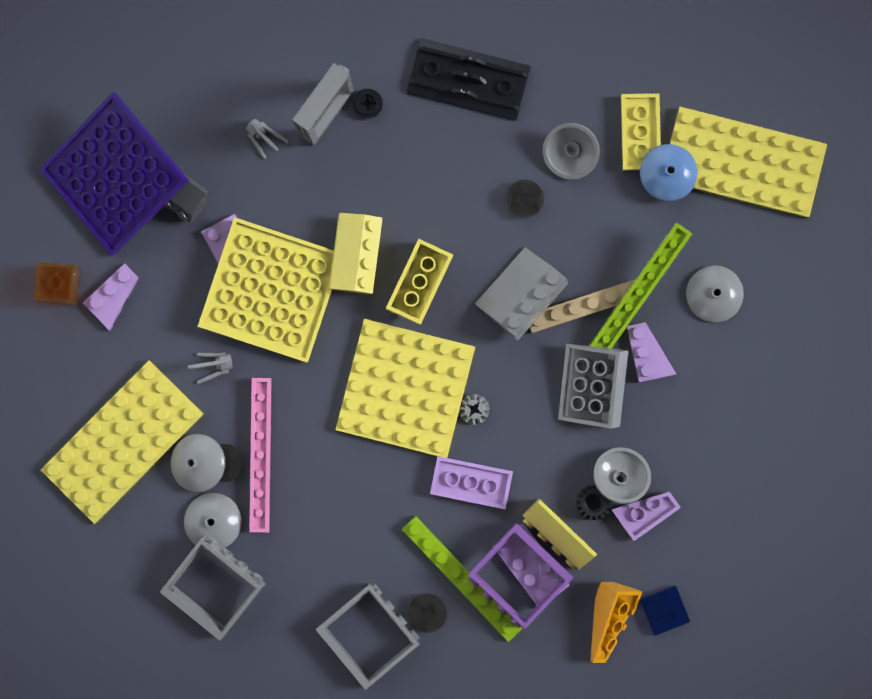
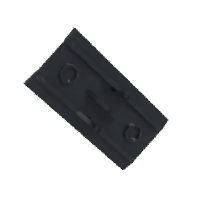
[407,38,530,121]

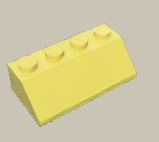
[329,213,382,295]
[386,239,453,325]
[522,499,597,570]

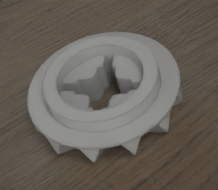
[459,394,490,425]

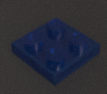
[640,585,690,636]

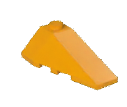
[590,582,642,663]

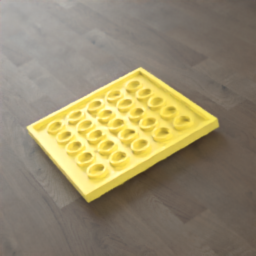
[198,217,334,363]
[336,319,475,458]

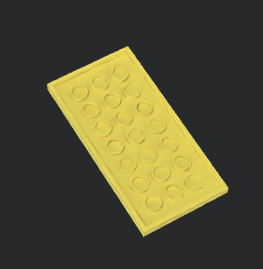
[667,107,827,218]
[41,360,204,524]

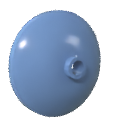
[640,144,698,201]

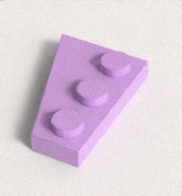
[83,264,139,331]
[626,322,676,383]
[611,492,681,541]

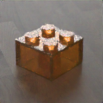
[34,262,81,305]

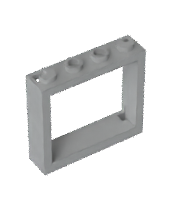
[292,63,354,145]
[160,535,266,641]
[316,583,420,690]

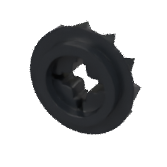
[352,89,383,119]

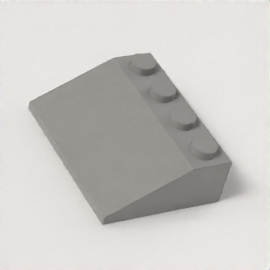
[475,247,568,341]
[558,344,628,429]

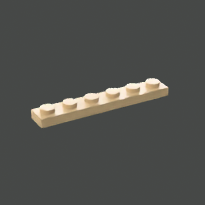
[530,279,635,333]

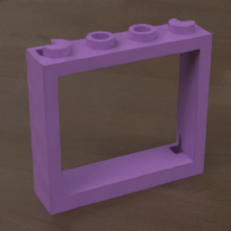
[468,523,574,629]

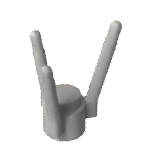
[246,119,289,159]
[187,352,233,384]

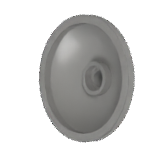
[543,123,600,179]
[686,265,744,323]
[171,434,225,492]
[593,447,651,504]
[184,493,242,550]

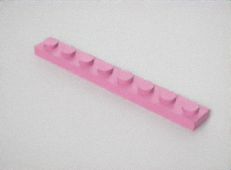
[249,378,272,533]

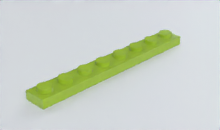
[589,222,693,348]
[402,516,522,642]

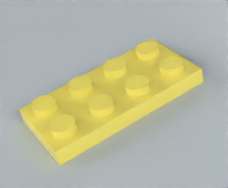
[621,94,661,171]

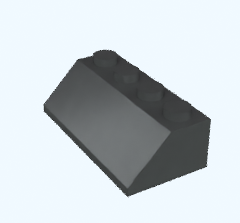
[164,173,208,224]

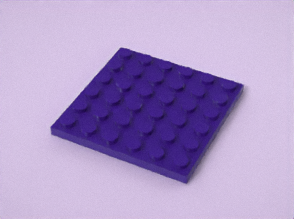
[39,92,189,256]

